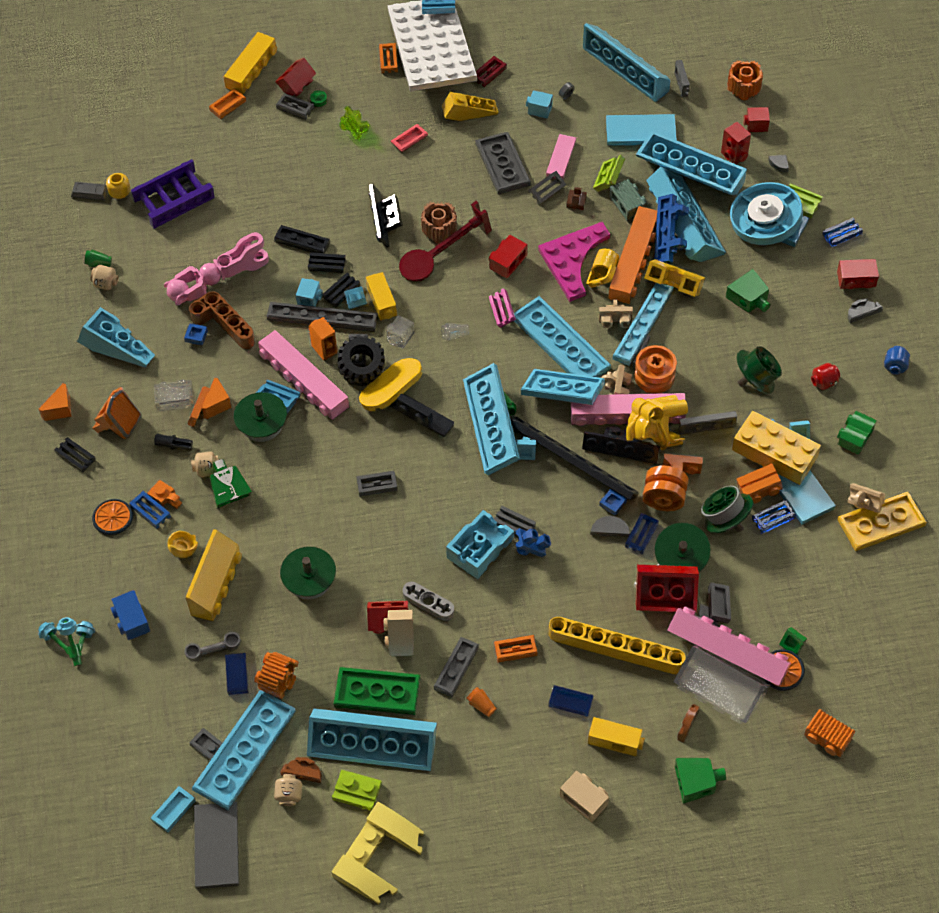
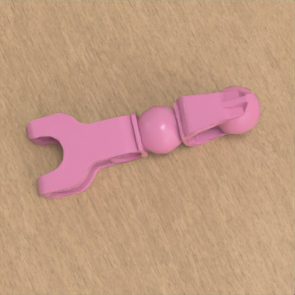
[164,232,269,305]

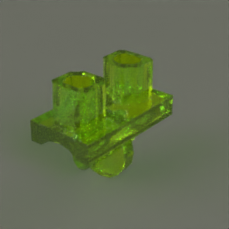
[339,106,370,140]

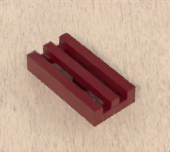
[476,56,507,87]

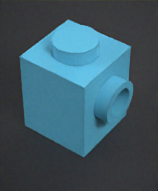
[526,90,553,119]
[296,278,323,307]

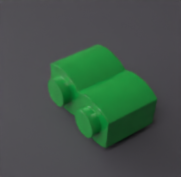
[837,411,877,455]

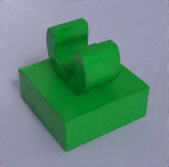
[779,627,807,654]

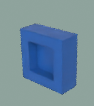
[184,323,208,345]
[599,489,627,516]

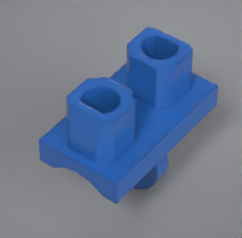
[516,528,551,557]

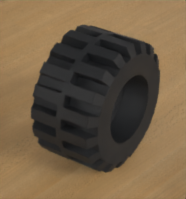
[338,335,385,386]

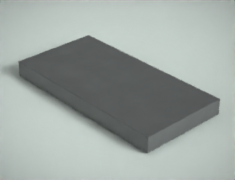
[475,132,531,195]
[194,802,239,889]

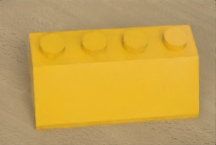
[186,529,242,621]

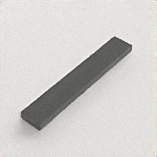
[267,302,378,332]

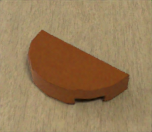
[677,704,700,743]
[280,757,322,783]

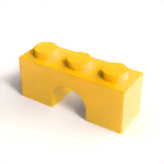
[644,259,705,297]

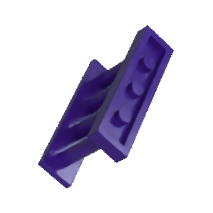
[131,159,215,229]

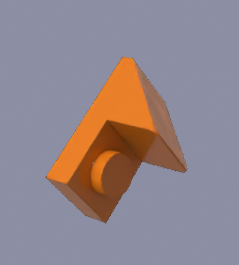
[663,454,703,474]

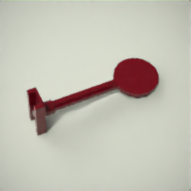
[399,200,492,282]

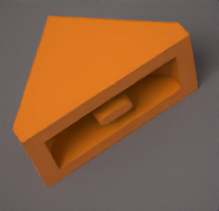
[202,378,232,419]
[39,383,72,421]

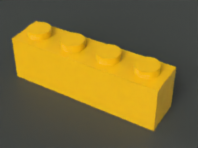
[223,32,277,95]

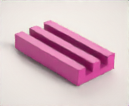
[489,288,516,328]

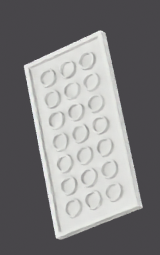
[388,0,477,92]

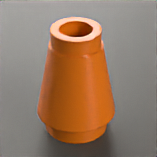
[466,687,497,717]

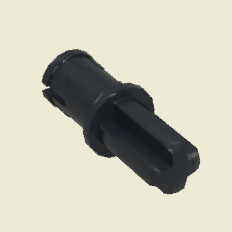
[154,433,193,450]

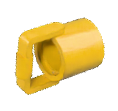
[587,248,620,288]

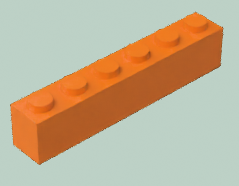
[609,206,657,304]

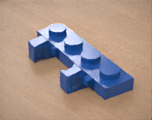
[654,193,689,264]

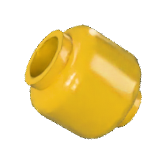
[106,173,131,199]

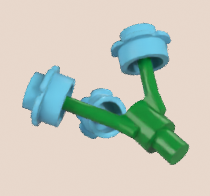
[38,617,95,666]

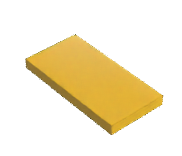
[837,492,927,551]

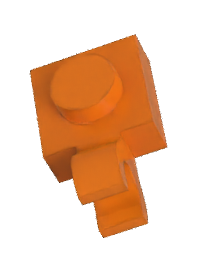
[147,480,182,509]

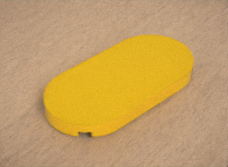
[359,358,423,411]

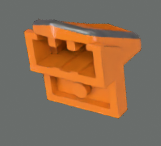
[92,387,141,439]

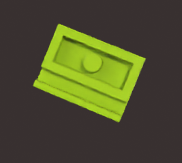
[593,155,625,192]
[789,183,823,218]
[332,769,382,811]

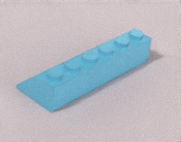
[583,23,670,102]
[636,131,747,195]
[646,167,726,262]
[307,708,437,771]

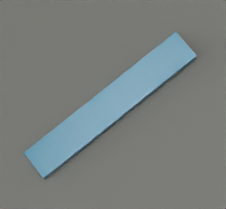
[612,283,674,366]

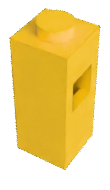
[366,272,397,321]
[588,717,645,757]

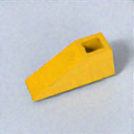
[442,92,499,121]

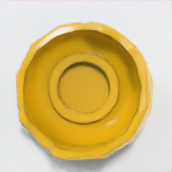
[167,530,198,558]

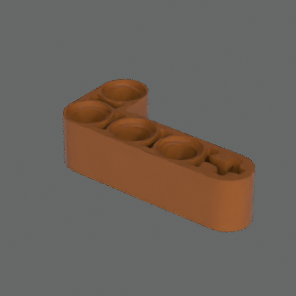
[189,291,255,349]

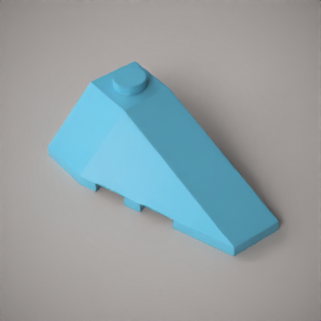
[77,307,155,368]

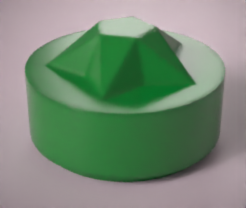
[310,90,327,107]

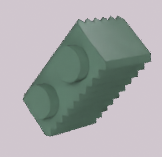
[610,179,647,220]

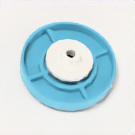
[730,182,803,245]

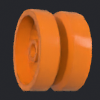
[634,345,677,394]
[642,465,689,511]

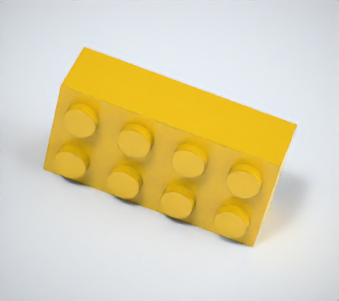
[732,411,821,485]

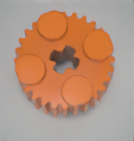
[727,60,763,100]
[254,652,299,699]

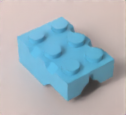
[446,510,514,579]

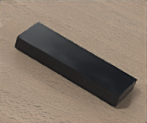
[274,225,330,254]

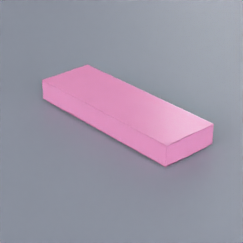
[546,134,576,179]

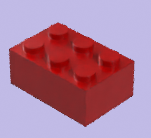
[635,564,699,613]

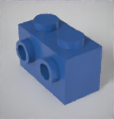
[111,590,151,641]

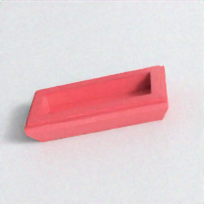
[391,124,428,152]

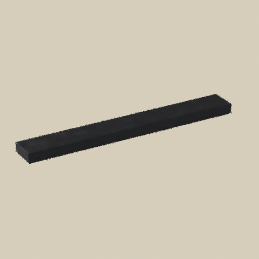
[510,415,639,500]

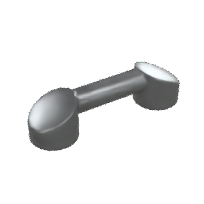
[184,632,241,661]

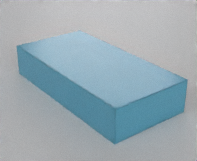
[151,786,196,833]

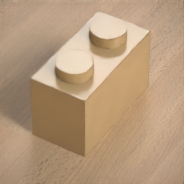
[384,610,414,656]
[560,770,609,822]

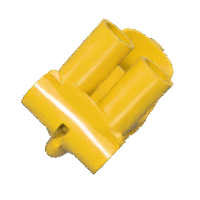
[626,395,688,450]

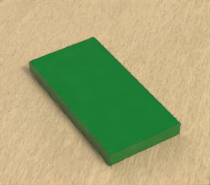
[333,667,421,715]

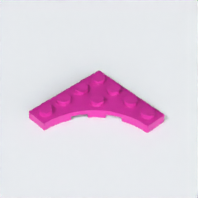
[538,222,610,302]

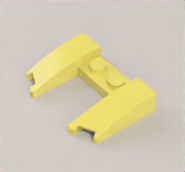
[332,802,424,904]

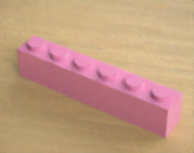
[258,330,349,420]
[571,393,686,426]
[668,607,791,686]

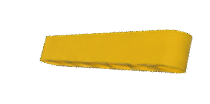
[549,617,686,674]

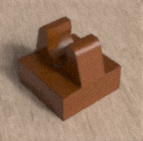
[566,187,587,210]

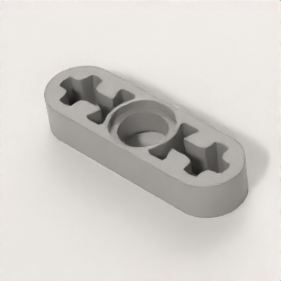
[402,582,454,621]

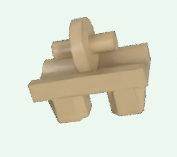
[599,300,633,328]
[601,365,632,395]
[848,483,885,513]

